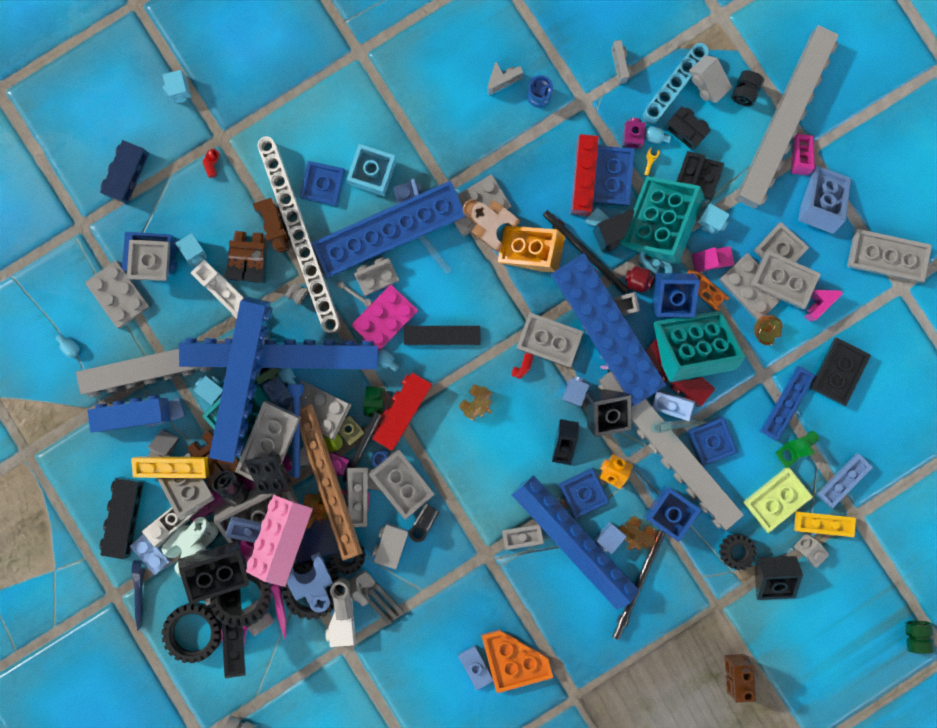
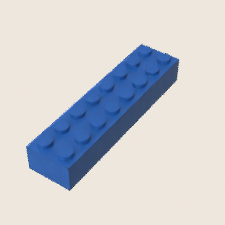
[209,297,273,463]

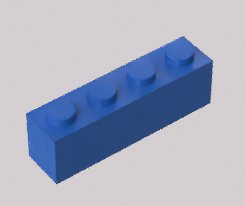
[88,395,171,433]

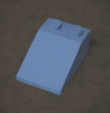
[798,165,851,234]

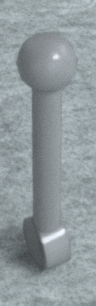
[337,281,372,307]

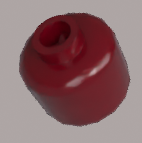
[625,266,655,293]

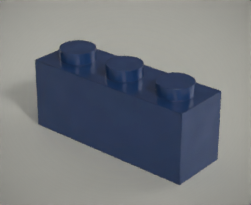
[100,140,150,205]

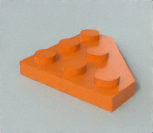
[481,629,553,693]

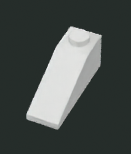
[326,587,356,647]

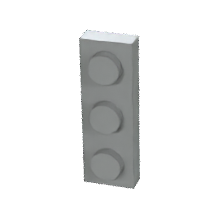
[346,468,368,527]

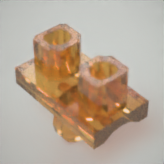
[459,384,493,421]
[303,491,328,529]
[618,516,657,551]

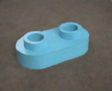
[639,252,672,276]

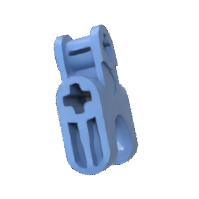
[287,552,333,612]

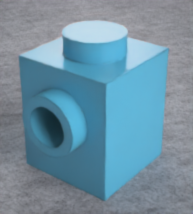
[162,70,192,103]
[696,203,729,234]
[175,233,208,268]
[194,375,223,405]

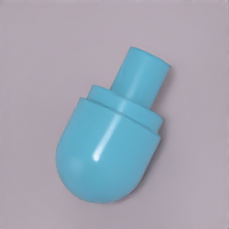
[644,126,671,144]
[55,333,80,358]
[378,350,400,372]
[277,368,297,385]

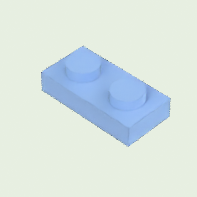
[653,390,695,421]
[130,534,171,575]

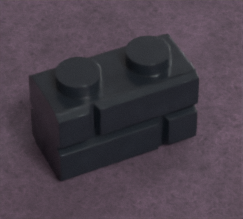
[664,106,711,151]

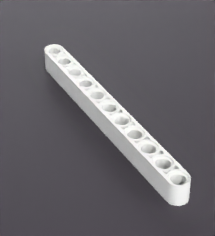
[258,136,341,334]

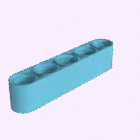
[643,43,709,125]

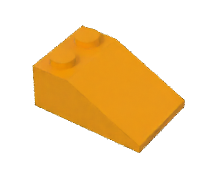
[498,226,565,273]

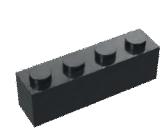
[99,477,144,559]

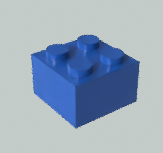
[652,273,700,318]
[643,486,701,542]

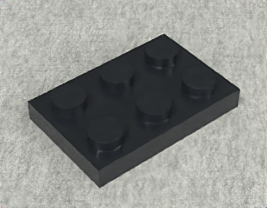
[809,338,871,406]

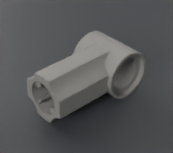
[330,578,354,621]

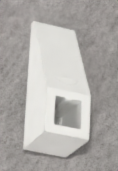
[142,507,201,548]

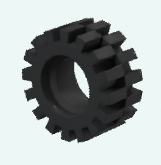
[719,533,758,571]
[329,542,366,575]

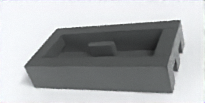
[368,582,404,625]

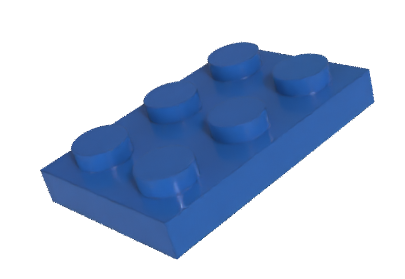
[593,145,635,206]

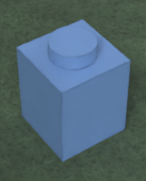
[561,376,589,407]
[594,522,627,554]

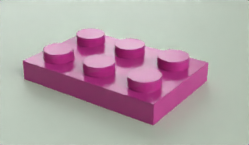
[351,284,418,351]

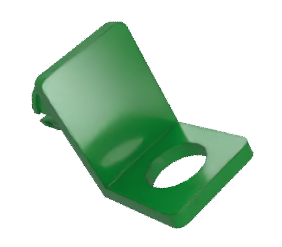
[775,431,820,468]

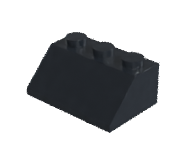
[178,541,250,604]

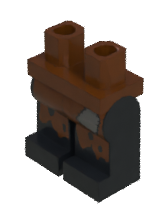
[224,231,268,283]

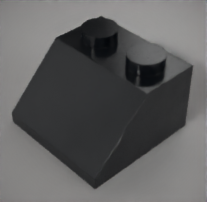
[593,209,635,252]
[586,389,632,437]
[755,556,803,600]

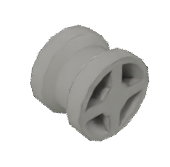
[285,282,309,306]

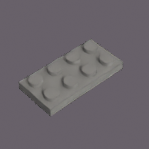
[847,229,932,283]
[235,400,301,481]

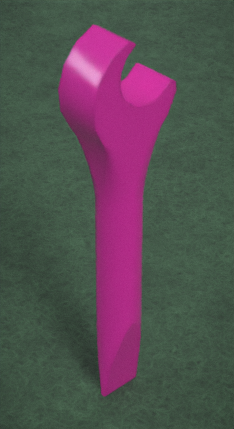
[270,584,287,639]

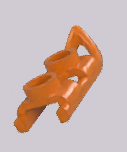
[687,270,729,311]

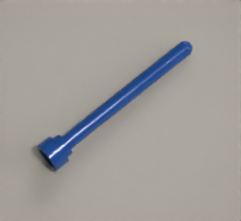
[288,384,304,478]

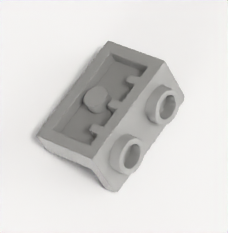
[354,257,399,296]

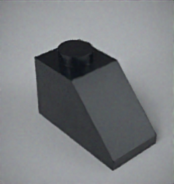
[552,419,579,465]

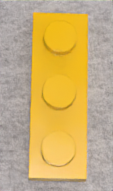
[794,511,856,537]

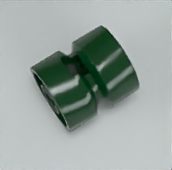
[905,620,934,654]

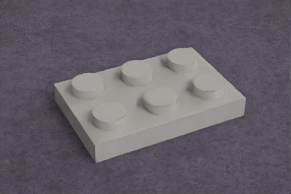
[454,174,511,237]
[750,250,821,309]
[718,253,781,321]
[85,260,151,329]
[516,312,583,368]
[287,380,351,440]
[368,449,434,519]
[157,453,215,521]

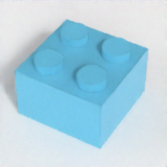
[347,144,397,197]

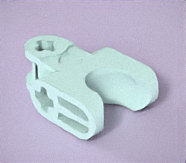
[161,517,219,577]

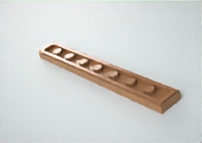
[300,404,363,560]

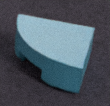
[584,207,609,226]

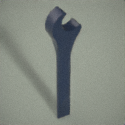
[131,560,145,631]

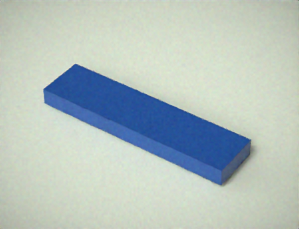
[759,366,816,441]

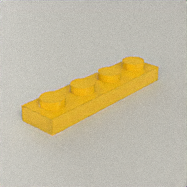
[131,457,209,478]

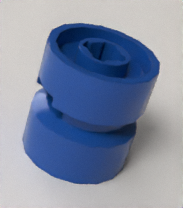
[527,75,553,108]

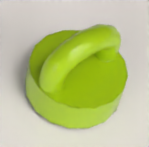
[324,434,343,452]

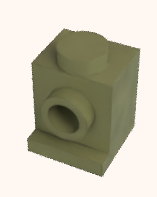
[339,415,365,446]

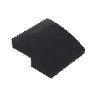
[676,151,725,200]

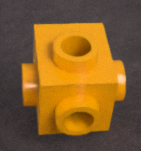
[600,454,633,489]

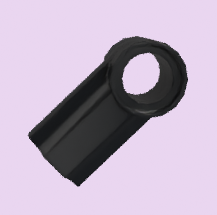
[409,504,440,542]

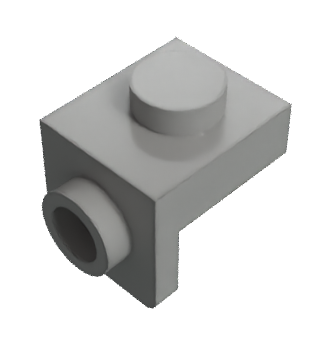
[794,534,829,568]
[349,570,376,606]

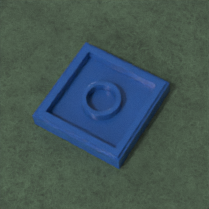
[300,161,345,206]
[687,417,738,466]
[558,467,610,519]

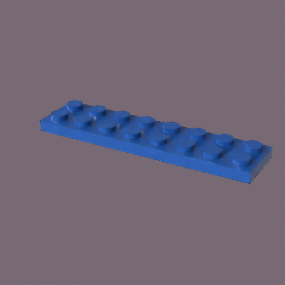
[312,180,466,278]
[550,253,667,406]

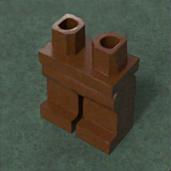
[253,198,291,253]
[187,430,240,490]
[724,654,756,703]

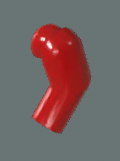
[203,149,219,178]
[511,353,534,379]

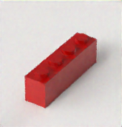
[571,134,599,216]
[372,373,432,451]

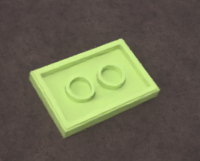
[743,467,813,533]

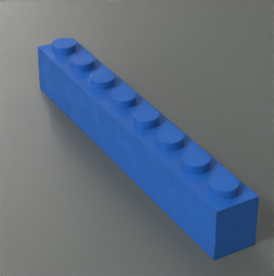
[511,475,640,610]

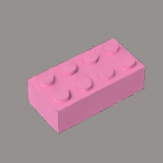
[246,495,313,587]

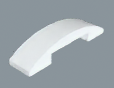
[191,260,244,319]

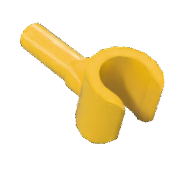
[644,148,660,176]

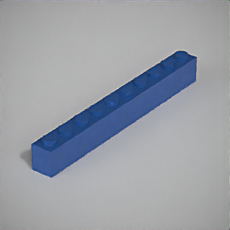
[179,337,378,369]

